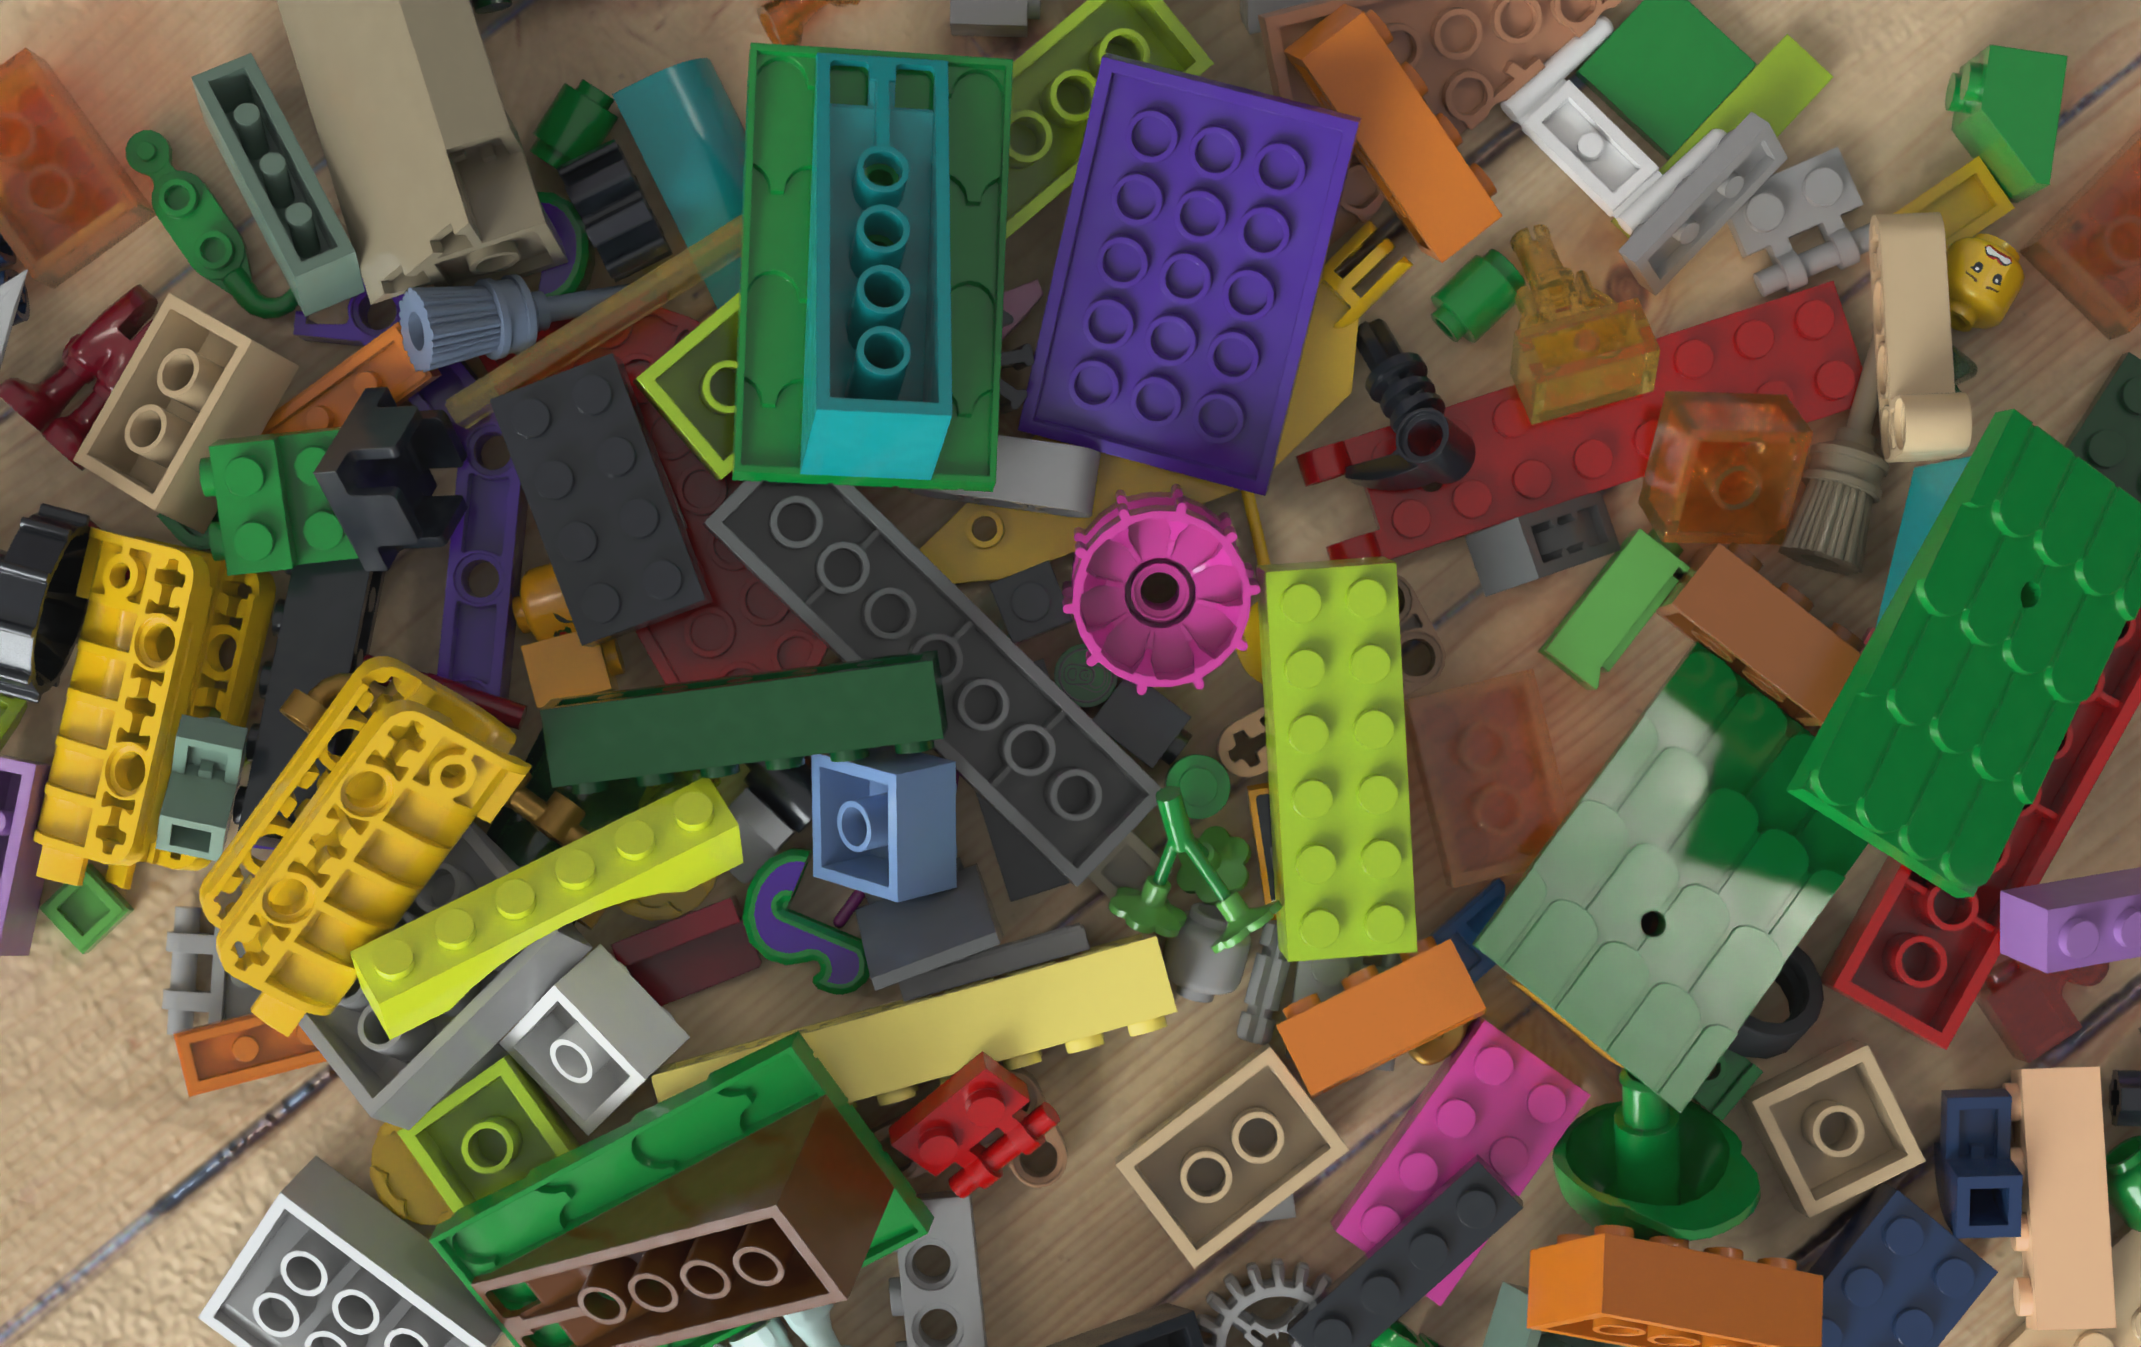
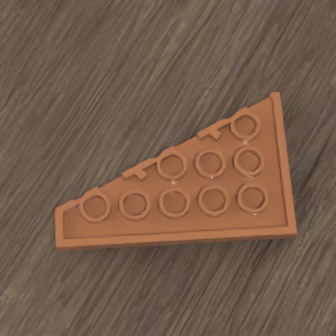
[1258,0,1623,247]

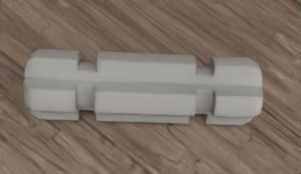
[1237,920,1291,1045]

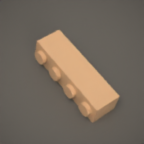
[2002,1066,2117,1330]

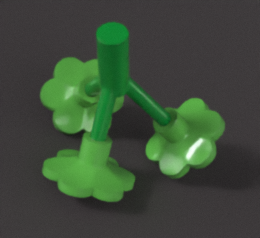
[1108,786,1283,954]

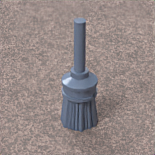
[399,274,659,372]

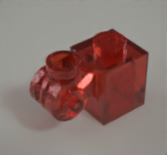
[1975,958,2109,1063]

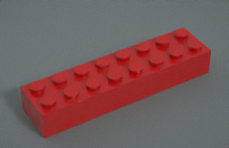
[1821,607,2141,1050]

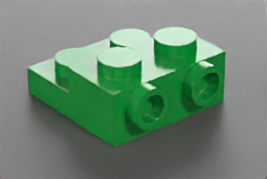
[199,427,359,576]

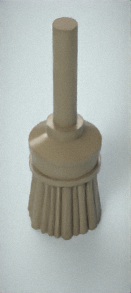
[1778,331,1890,575]

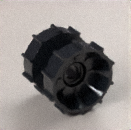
[0,503,90,703]

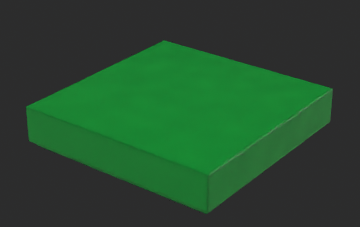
[1575,0,1757,160]

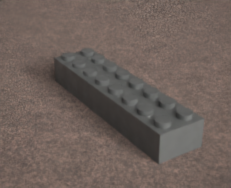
[703,480,1162,887]

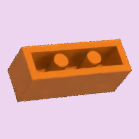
[1276,936,1486,1099]

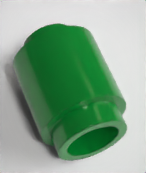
[529,79,619,169]
[1431,249,1526,343]

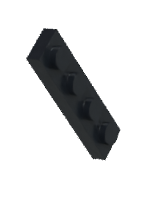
[1287,1154,1523,1347]

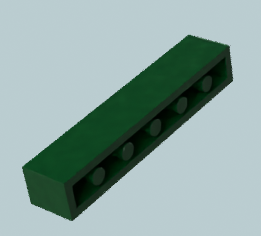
[540,650,948,794]

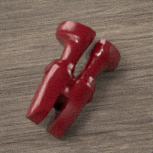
[0,284,158,471]

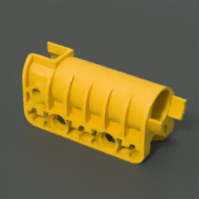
[33,527,276,890]
[199,656,532,1037]

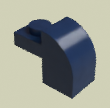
[1934,1088,2023,1239]

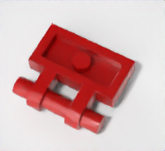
[888,1051,1060,1199]

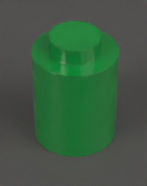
[1164,754,1230,819]

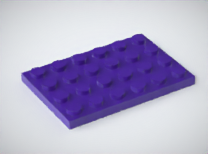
[1018,53,1362,496]

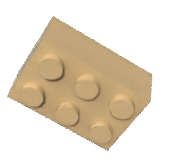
[73,293,300,534]
[1115,1043,1349,1269]

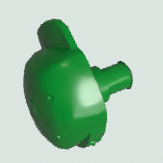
[1552,1068,1761,1241]

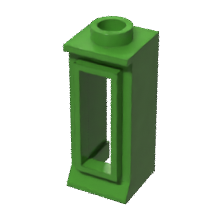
[1538,528,1691,690]

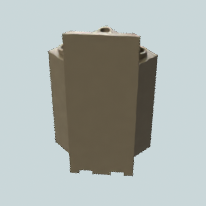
[277,0,568,305]

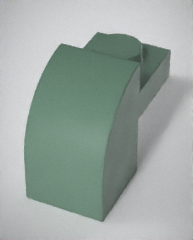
[155,714,248,861]

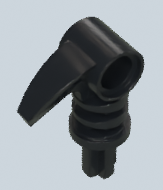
[1345,318,1476,491]

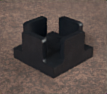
[313,387,468,572]

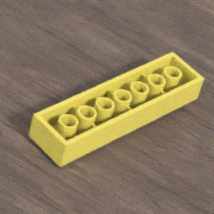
[651,932,1178,1108]

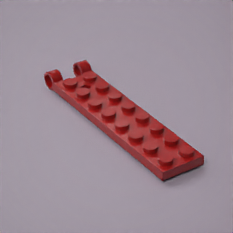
[1296,281,1863,560]

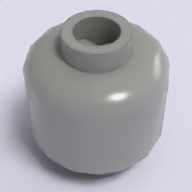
[1162,902,1251,1003]

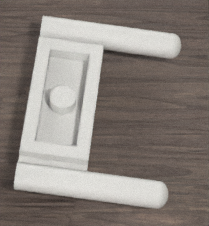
[1500,15,1727,236]

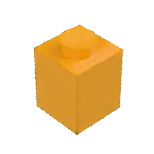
[521,631,625,708]

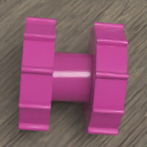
[1062,484,1261,695]

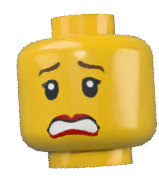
[1946,233,2025,332]

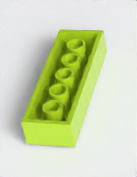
[1256,556,1418,962]

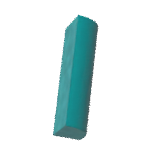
[612,58,746,309]

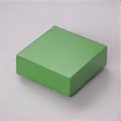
[39,863,134,954]

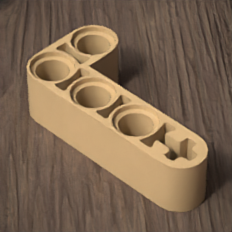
[1869,212,1972,463]

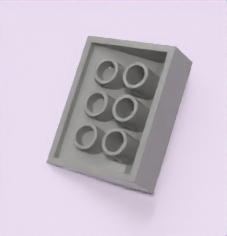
[298,821,592,1130]
[198,1156,503,1347]

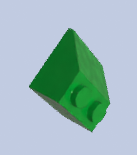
[1945,45,2068,203]

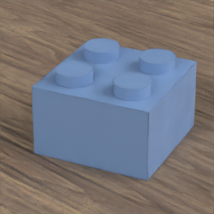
[811,745,957,903]

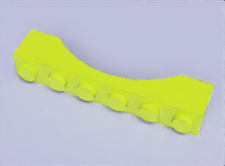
[350,778,744,1040]

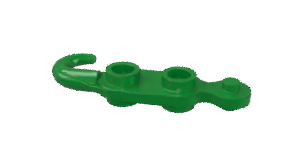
[126,130,299,319]

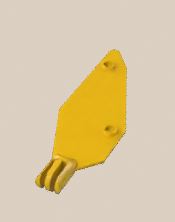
[919,220,1414,584]

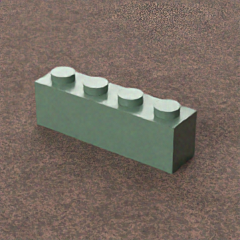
[191,53,365,317]

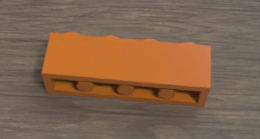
[1283,4,1502,263]

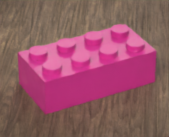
[1330,1017,1591,1307]

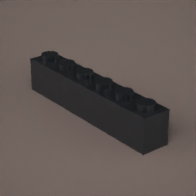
[233,558,386,848]

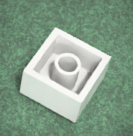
[499,944,690,1136]

